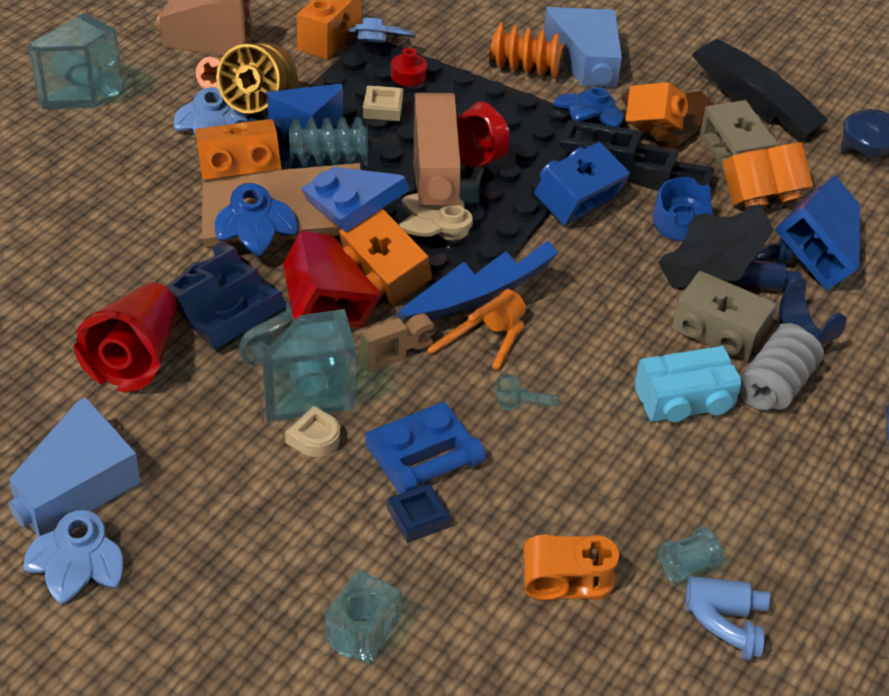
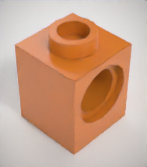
[626,82,688,132]

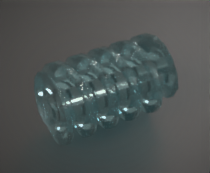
[289,117,368,168]

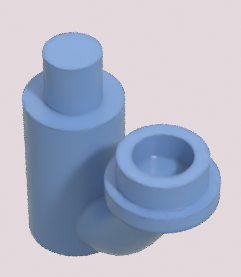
[685,576,770,660]

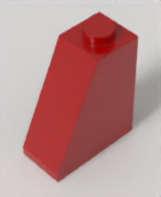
[283,231,382,328]

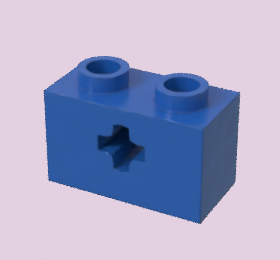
[534,142,630,226]

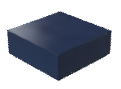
[387,483,451,543]

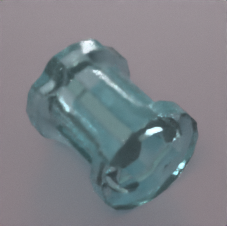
[657,526,723,584]

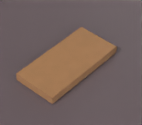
[201,163,361,247]

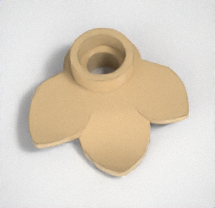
[399,193,473,240]

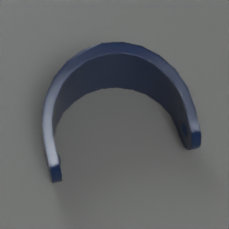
[779,276,847,344]

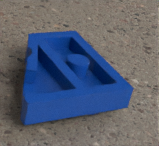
[301,167,410,232]

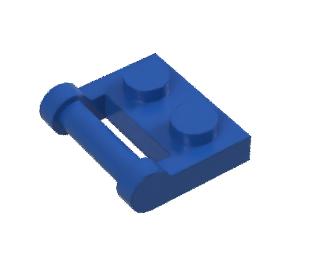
[365,401,486,494]

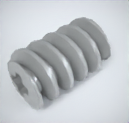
[739,323,824,411]

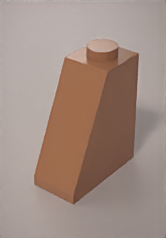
[156,0,253,55]
[413,93,460,205]

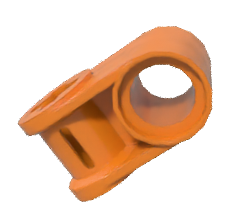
[523,534,619,601]

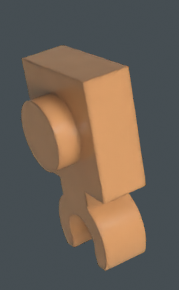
[360,313,434,373]

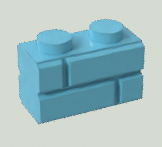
[635,346,741,422]

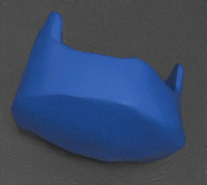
[652,177,714,241]

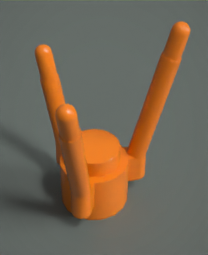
[427,289,526,370]

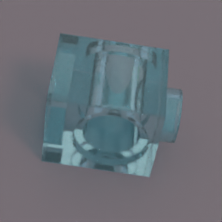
[325,569,402,664]

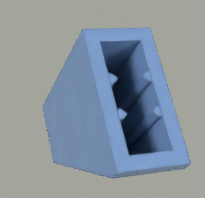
[544,7,622,87]
[8,397,140,537]

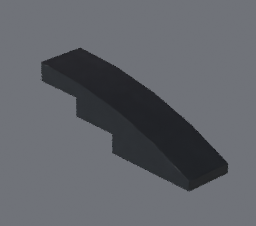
[692,38,828,142]
[559,120,715,191]

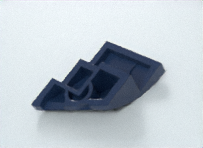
[166,241,287,349]

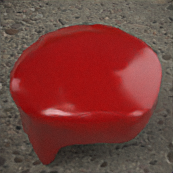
[456,101,509,168]

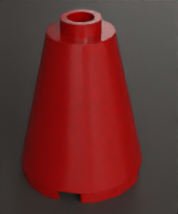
[74,282,177,392]

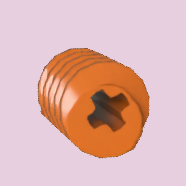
[489,22,566,79]

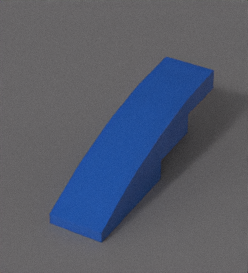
[395,240,558,324]

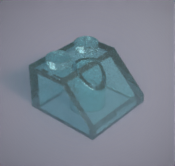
[28,13,124,109]
[262,309,356,423]

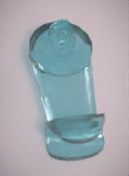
[239,300,314,365]

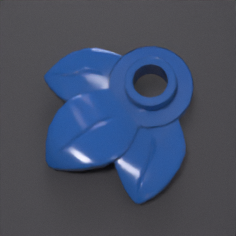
[553,87,624,127]
[215,183,297,257]

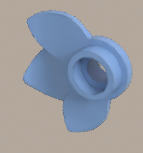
[349,18,416,43]
[174,87,248,137]
[23,510,123,605]

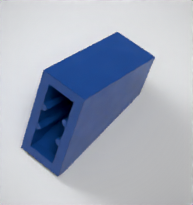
[775,175,860,291]

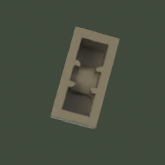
[699,100,778,173]
[671,270,776,363]

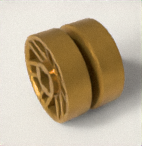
[217,43,298,114]

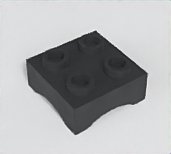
[658,204,774,288]

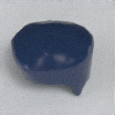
[841,109,889,158]

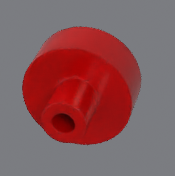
[391,48,427,86]

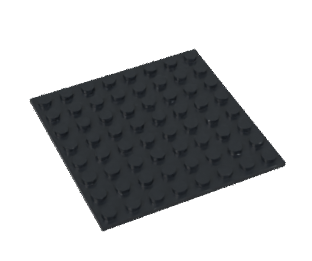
[273,40,605,285]

